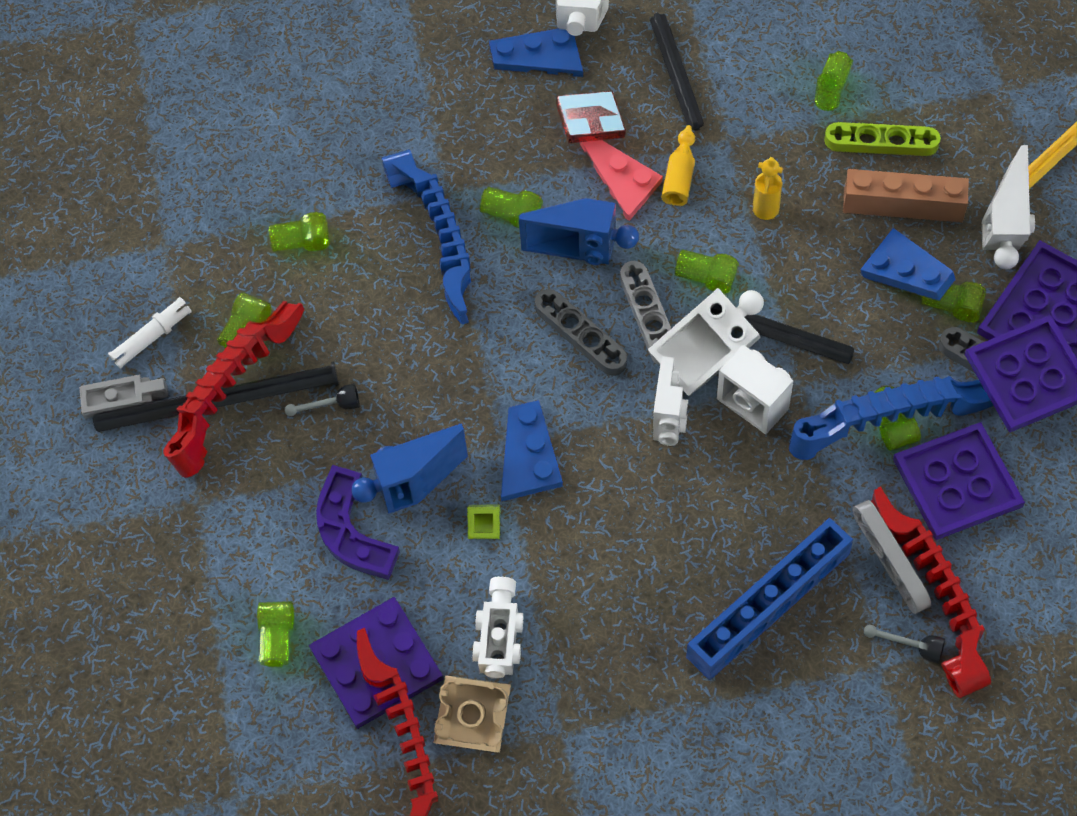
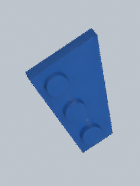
[489,28,583,77]
[860,228,955,301]
[501,400,563,502]

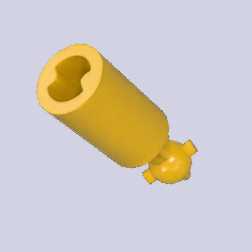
[661,125,695,206]
[753,157,783,220]

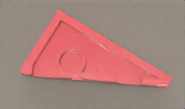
[576,133,663,221]

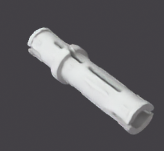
[108,297,192,369]

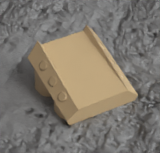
[433,675,511,752]

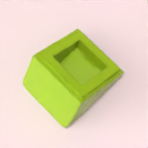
[467,504,500,539]

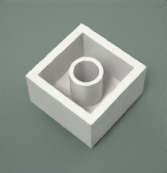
[717,345,793,434]

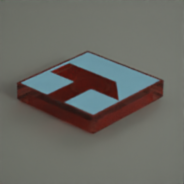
[556,91,626,143]

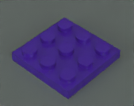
[965,315,1077,433]
[893,422,1025,541]
[309,597,444,729]

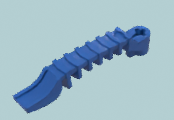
[381,149,471,324]
[789,376,994,460]

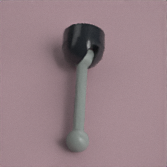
[285,383,360,416]
[864,625,945,664]

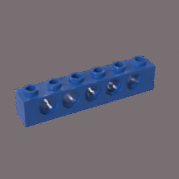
[686,517,853,681]

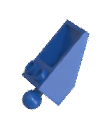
[519,198,639,265]
[351,423,468,513]

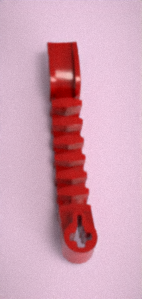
[163,301,304,478]
[871,486,991,698]
[357,627,438,816]

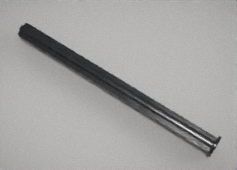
[93,361,339,432]

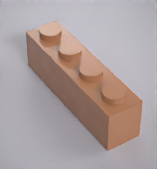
[843,169,969,223]

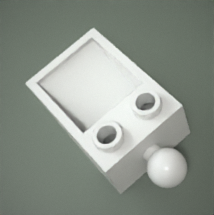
[982,145,1035,270]
[648,288,764,396]

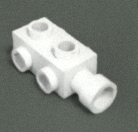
[473,577,524,678]

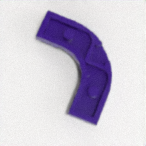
[316,465,400,580]

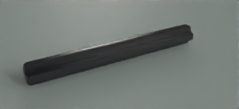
[650,13,704,131]
[711,304,855,364]

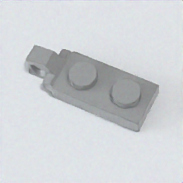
[79,374,169,419]

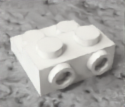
[653,357,688,446]

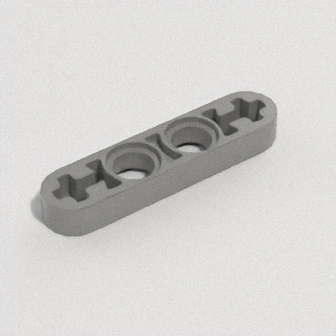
[620,261,671,365]
[853,500,931,614]

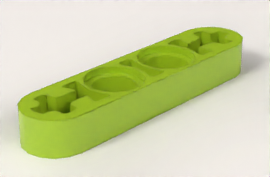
[824,122,941,156]

